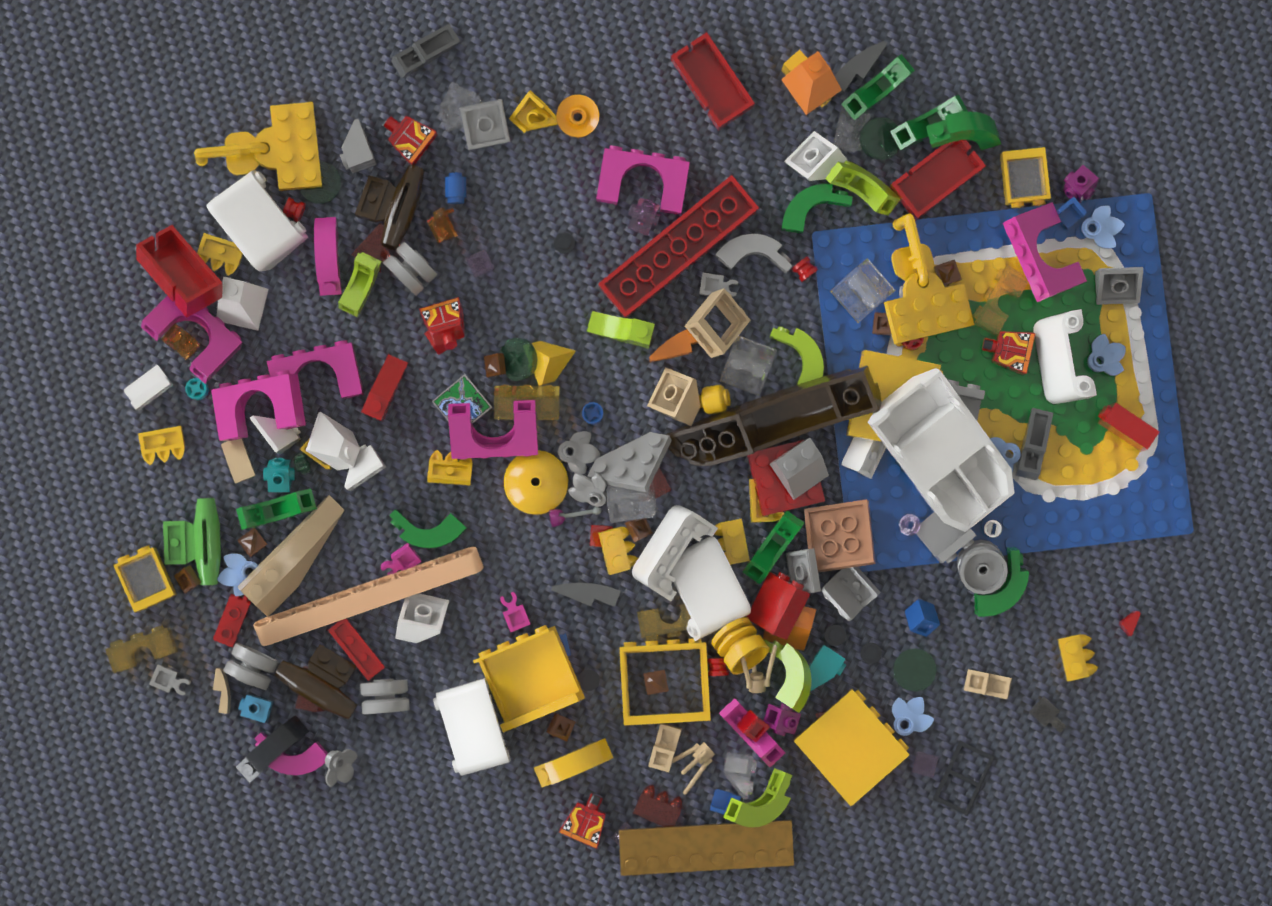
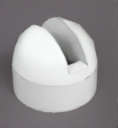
[984,520,1002,538]

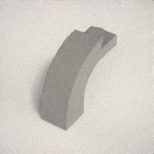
[715,234,792,274]

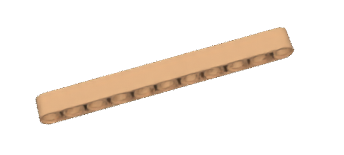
[253,547,484,646]

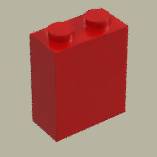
[1098,403,1160,452]
[746,572,810,640]

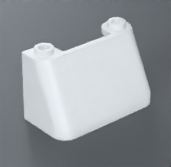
[207,170,309,271]
[1033,309,1097,404]
[632,505,718,601]
[669,536,751,641]
[433,678,511,776]

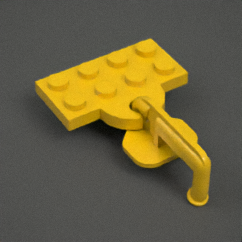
[194,102,322,191]
[884,214,974,344]

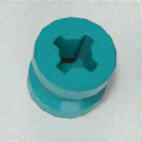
[185,378,209,400]

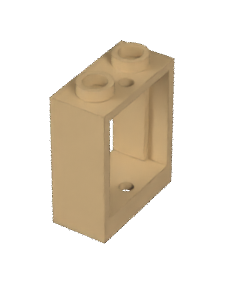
[685,288,751,358]

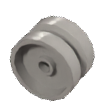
[383,242,437,296]
[956,540,1008,594]
[223,643,279,690]
[360,679,410,714]

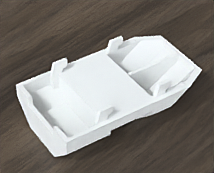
[868,368,1015,532]

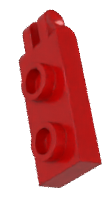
[213,593,251,648]

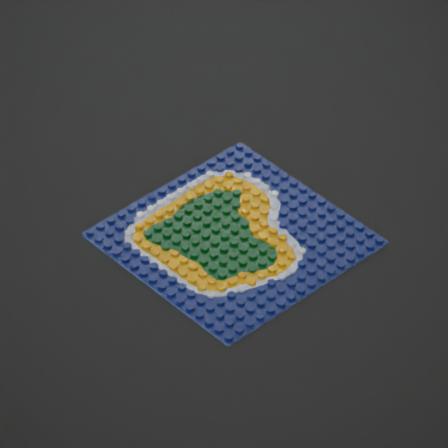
[812,193,1193,572]

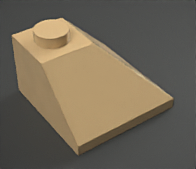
[647,367,700,426]

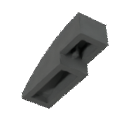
[391,24,460,79]
[835,41,888,95]
[1016,408,1053,480]
[551,583,621,607]

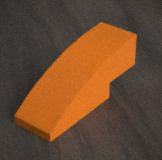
[649,322,708,363]

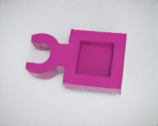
[381,543,421,575]
[500,592,531,632]

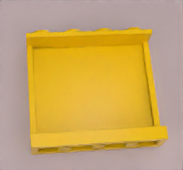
[846,350,943,442]
[473,625,585,733]
[793,689,909,806]

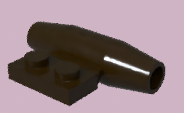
[355,165,425,250]
[274,644,358,720]

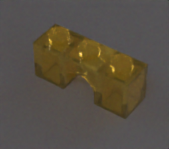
[973,266,1028,336]
[494,385,560,420]
[637,604,691,641]
[105,625,178,674]

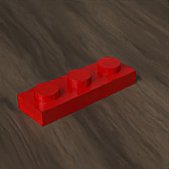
[328,618,385,681]

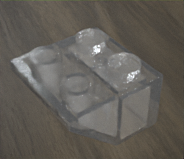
[830,258,896,323]
[719,336,777,396]
[607,483,658,523]
[723,750,757,800]

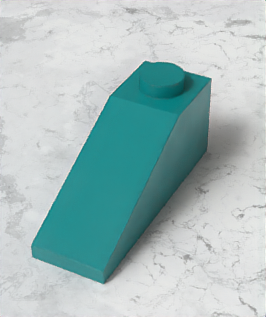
[809,644,846,691]

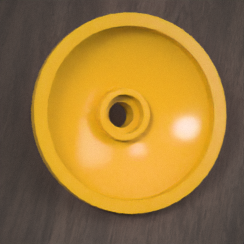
[504,450,568,515]

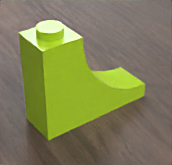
[587,311,655,349]

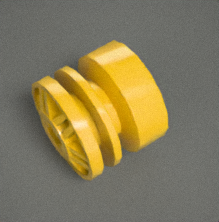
[711,617,770,675]

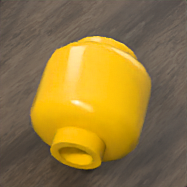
[699,385,731,414]

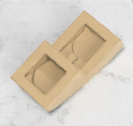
[221,439,256,484]
[213,668,231,714]
[964,669,1012,699]
[648,723,682,772]

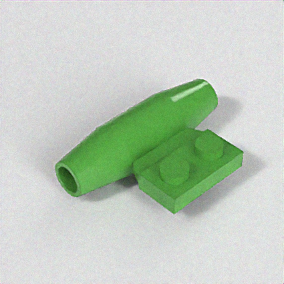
[163,498,221,585]

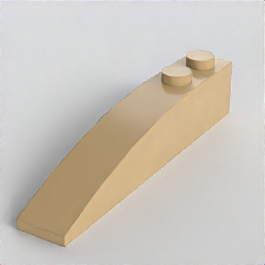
[237,495,344,617]

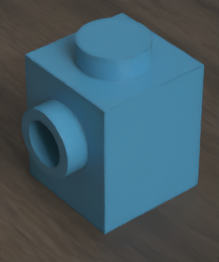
[238,694,274,723]

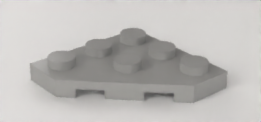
[587,432,672,493]

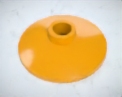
[556,95,599,138]

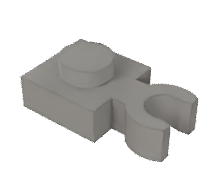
[699,273,738,297]
[149,664,191,695]

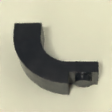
[236,715,309,783]

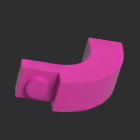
[314,217,342,296]
[719,699,785,767]
[254,732,328,775]

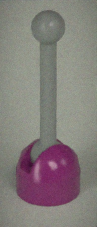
[549,507,601,527]

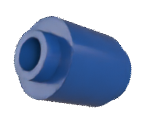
[445,172,467,204]

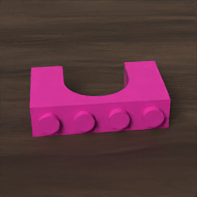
[596,146,690,215]
[1003,202,1087,302]
[141,296,242,384]
[267,340,364,399]
[211,371,306,441]
[448,400,538,459]

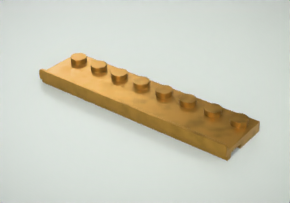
[619,820,794,876]

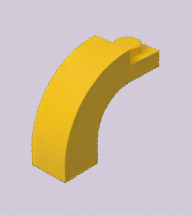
[534,738,613,787]

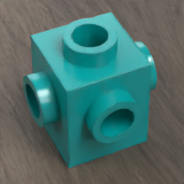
[263,458,295,492]

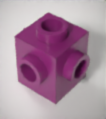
[1063,165,1099,203]
[764,703,801,736]

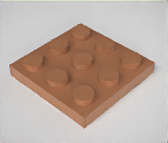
[804,499,876,572]

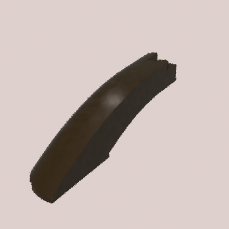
[665,366,881,466]

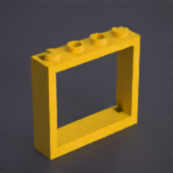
[619,638,711,726]

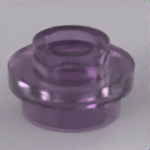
[899,514,921,536]

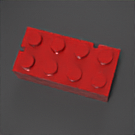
[671,32,755,131]
[889,140,986,221]
[136,225,223,318]

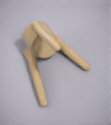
[741,645,777,693]
[672,742,715,795]

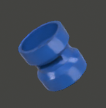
[582,402,603,425]

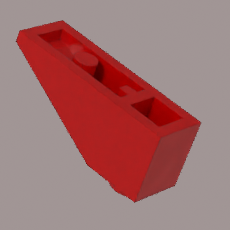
[361,354,408,422]

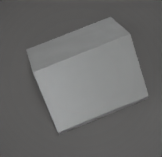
[1095,267,1143,305]

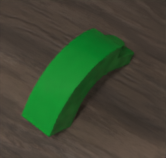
[842,54,915,120]
[890,95,968,150]
[926,112,1002,151]
[781,184,853,234]
[236,488,317,530]
[389,509,467,548]
[743,511,804,584]
[974,547,1029,617]

